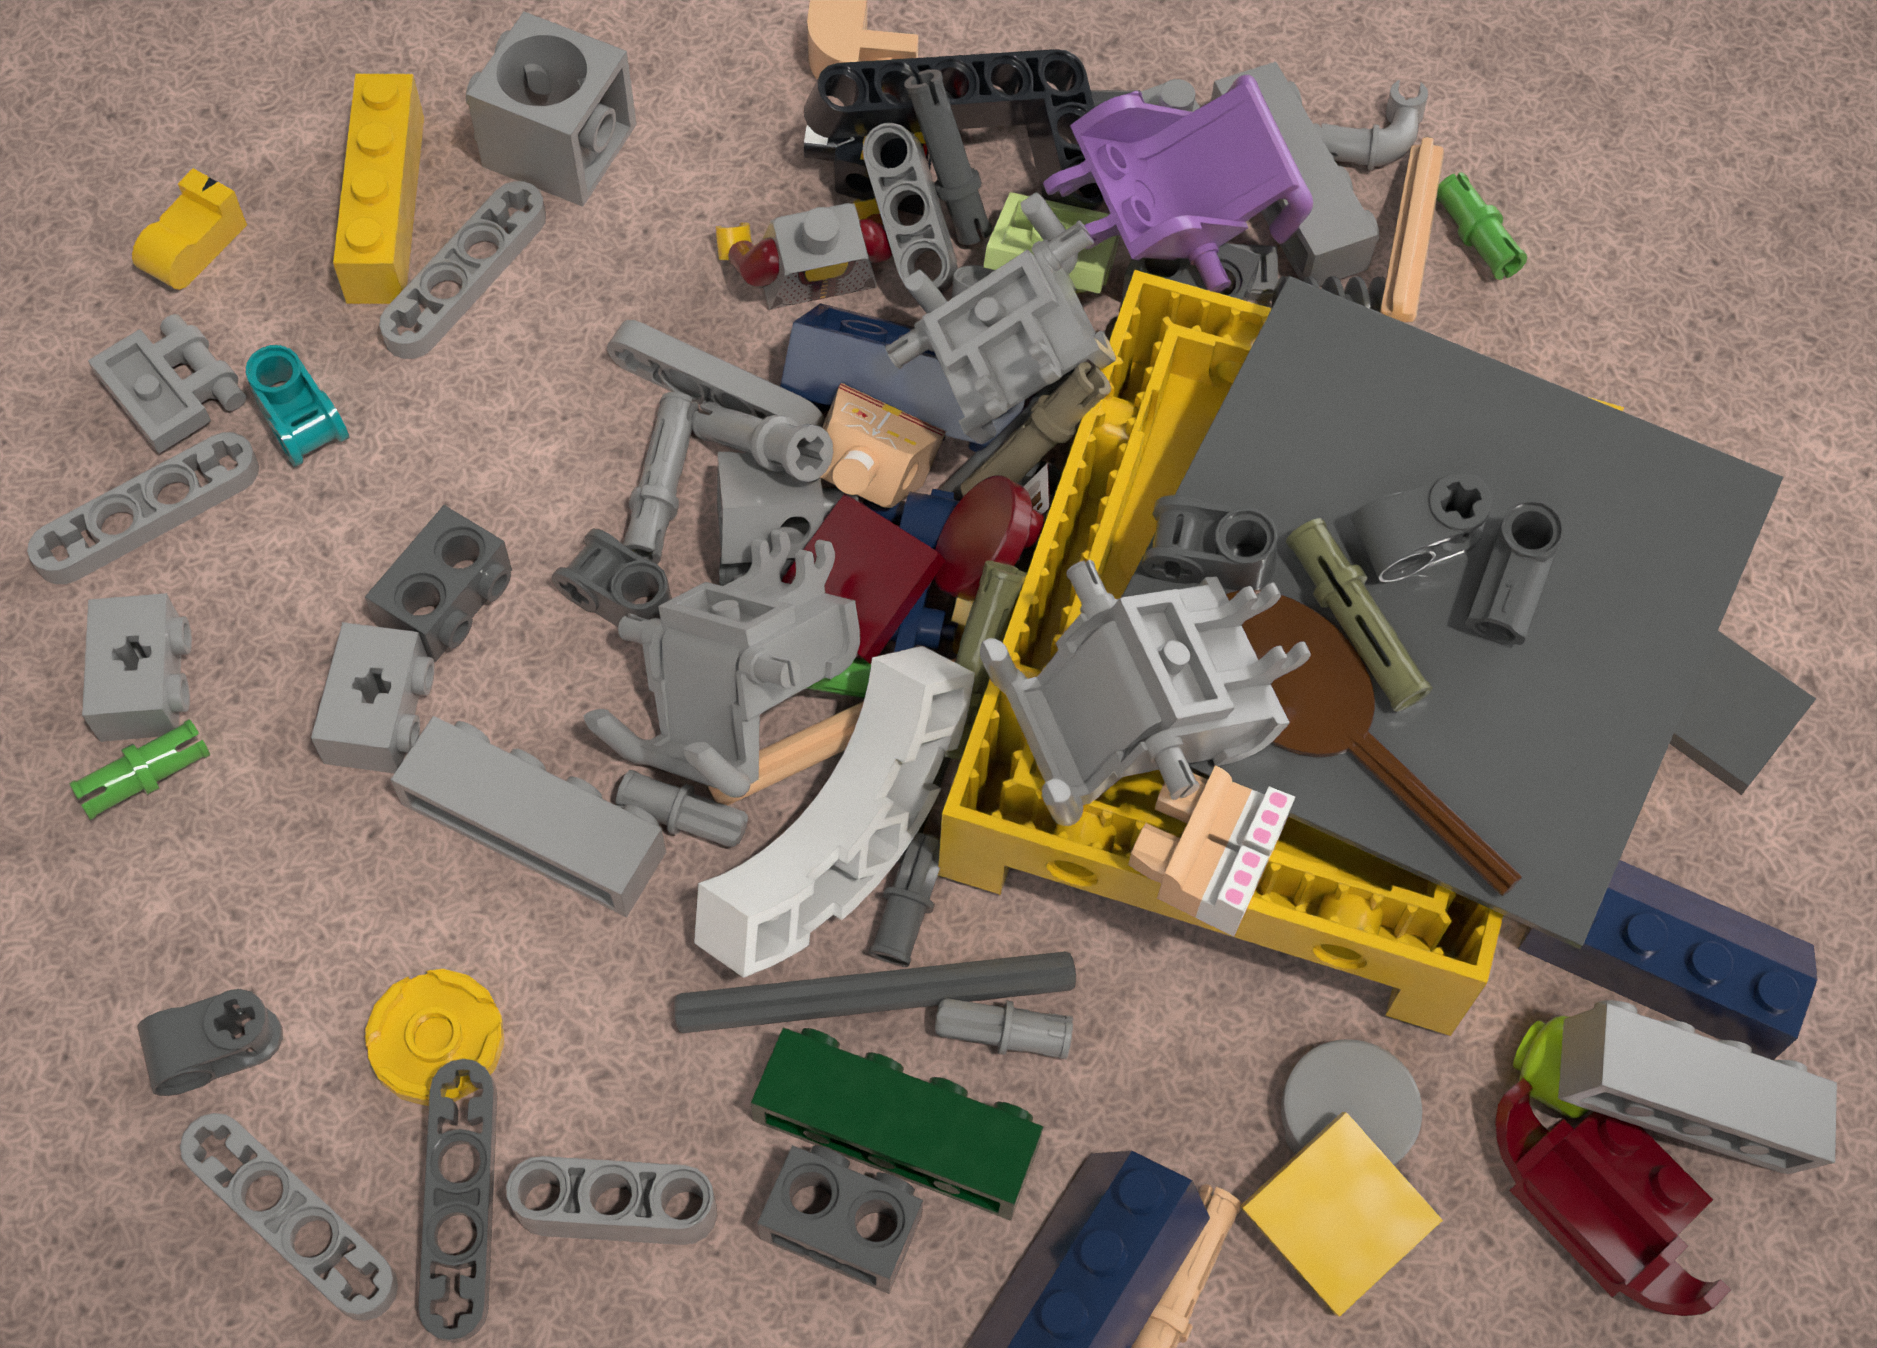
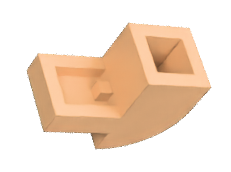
[807,0,918,79]

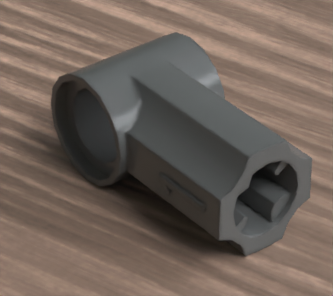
[1465,499,1565,645]

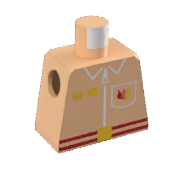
[819,383,946,508]

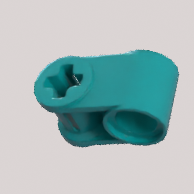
[245,345,350,467]

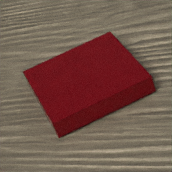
[781,493,946,664]

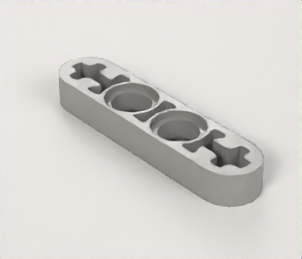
[379,181,546,359]
[607,320,825,428]
[27,432,259,584]
[180,1113,398,1321]

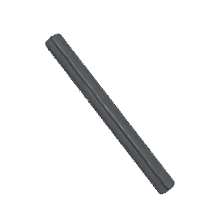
[674,951,1076,1033]

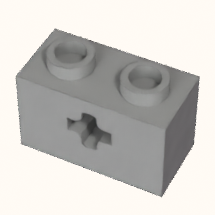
[82,593,192,742]
[311,622,435,773]

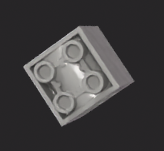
[466,11,637,207]

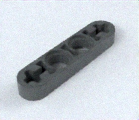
[419,1059,498,1343]

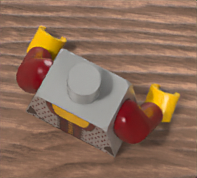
[715,198,893,310]

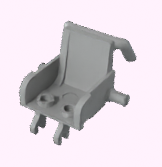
[885,192,1116,444]
[583,529,860,798]
[980,560,1311,826]

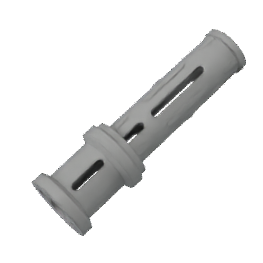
[692,402,833,482]

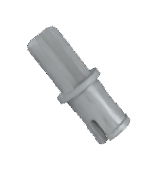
[616,770,748,847]
[935,998,1073,1060]

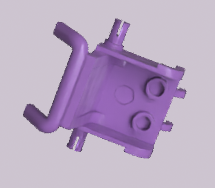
[1043,75,1313,293]

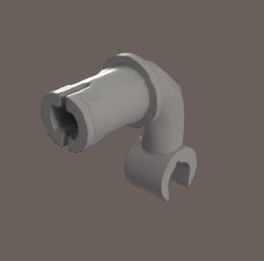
[1321,80,1428,171]

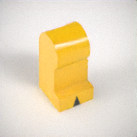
[132,168,247,290]

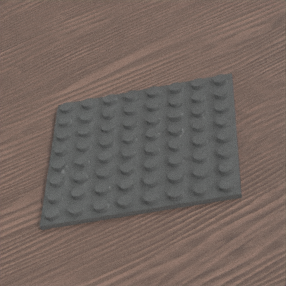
[1121,276,1784,949]

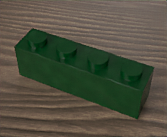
[751,1027,1044,1221]

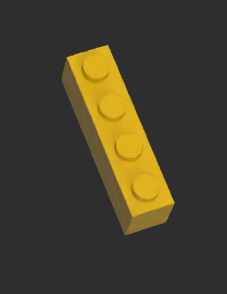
[333,73,424,304]

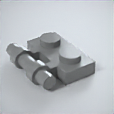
[88,314,246,453]

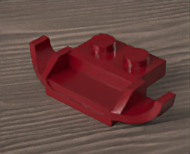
[1495,1078,1731,1316]

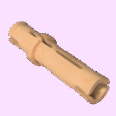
[1131,1184,1241,1348]

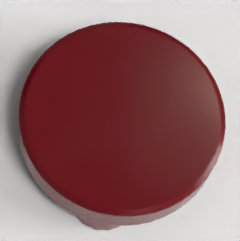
[934,475,1044,601]

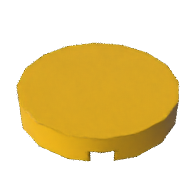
[365,969,504,1106]

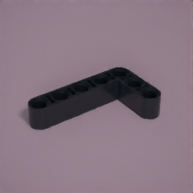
[804,49,1105,211]

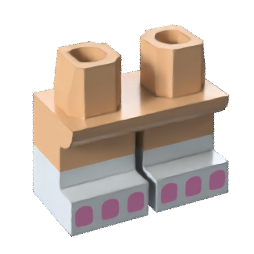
[1128,765,1295,937]

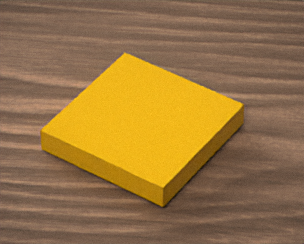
[1240,1112,1443,1317]

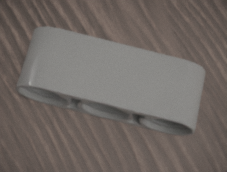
[863,123,958,293]
[506,1156,718,1245]

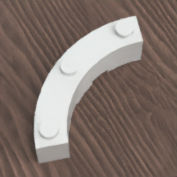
[694,646,975,978]

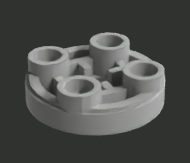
[1281,1039,1422,1166]

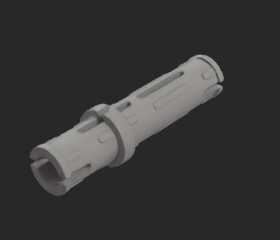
[623,392,699,564]

